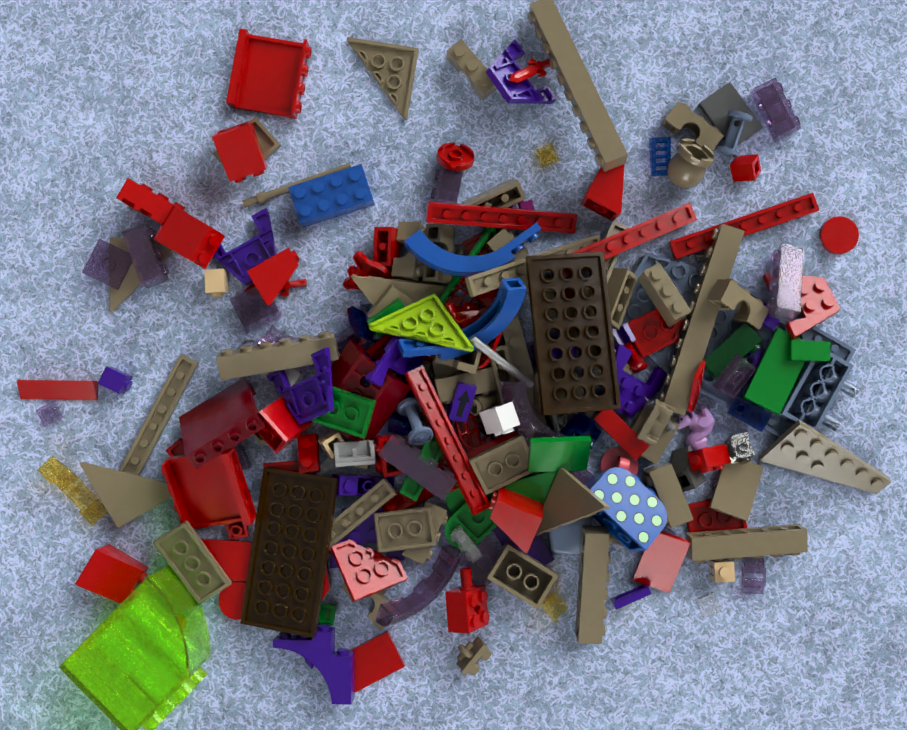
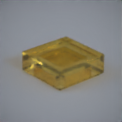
[534,143,560,169]

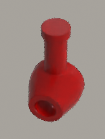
[624,342,649,373]

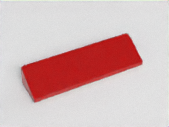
[17,380,99,400]

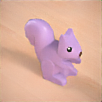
[677,405,715,451]

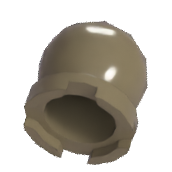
[667,138,715,189]

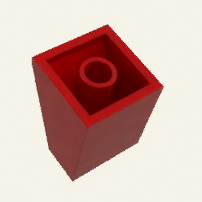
[212,120,267,183]
[580,164,625,221]
[153,205,225,269]
[247,248,300,307]
[257,397,314,454]
[488,487,544,553]
[75,544,149,604]

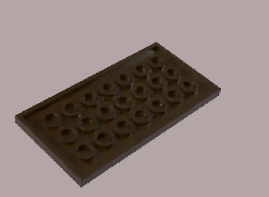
[240,467,339,638]

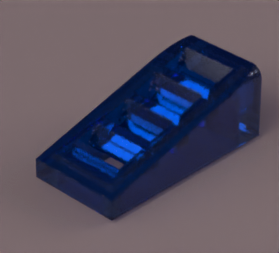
[649,137,671,176]
[388,412,429,436]

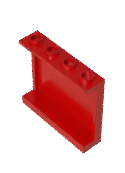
[226,29,312,119]
[161,446,257,529]

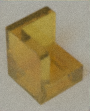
[541,591,568,624]

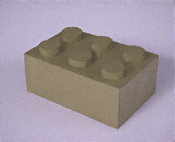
[641,462,694,528]
[486,541,559,610]

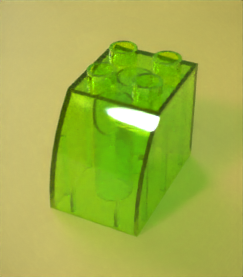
[59,565,211,730]

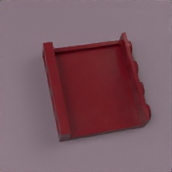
[179,377,266,469]

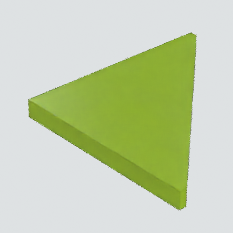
[368,293,474,352]

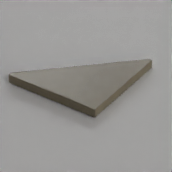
[347,37,419,120]
[110,238,173,312]
[351,274,447,306]
[79,462,172,528]
[535,468,610,536]

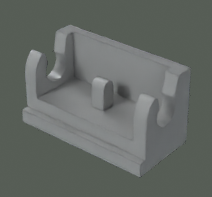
[333,440,375,467]

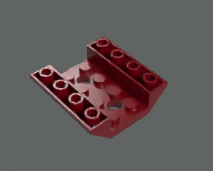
[331,339,411,441]

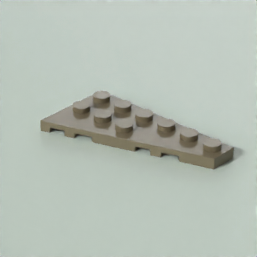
[759,420,891,494]

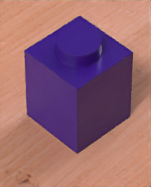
[98,366,133,394]

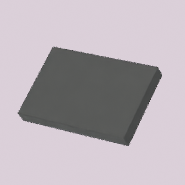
[698,82,763,146]

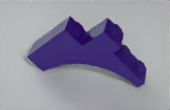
[273,624,355,705]

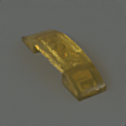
[37,456,108,526]

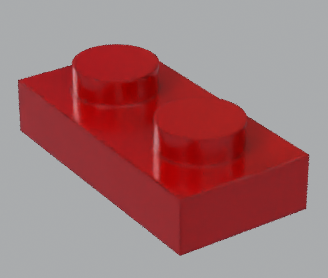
[298,433,320,474]

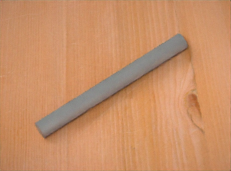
[470,336,534,388]

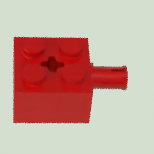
[445,568,489,633]

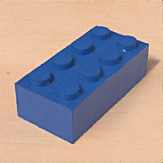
[288,164,375,228]

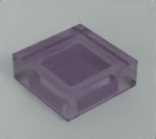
[36,401,64,427]

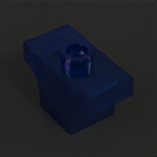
[559,413,602,450]

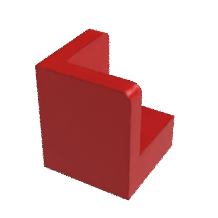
[730,154,761,182]

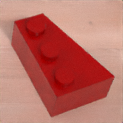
[116,178,187,225]

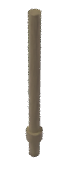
[242,163,351,208]

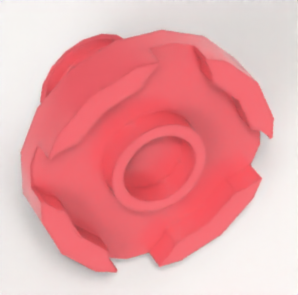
[600,446,639,475]

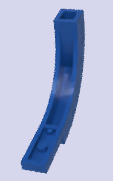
[404,222,541,277]
[398,278,527,360]

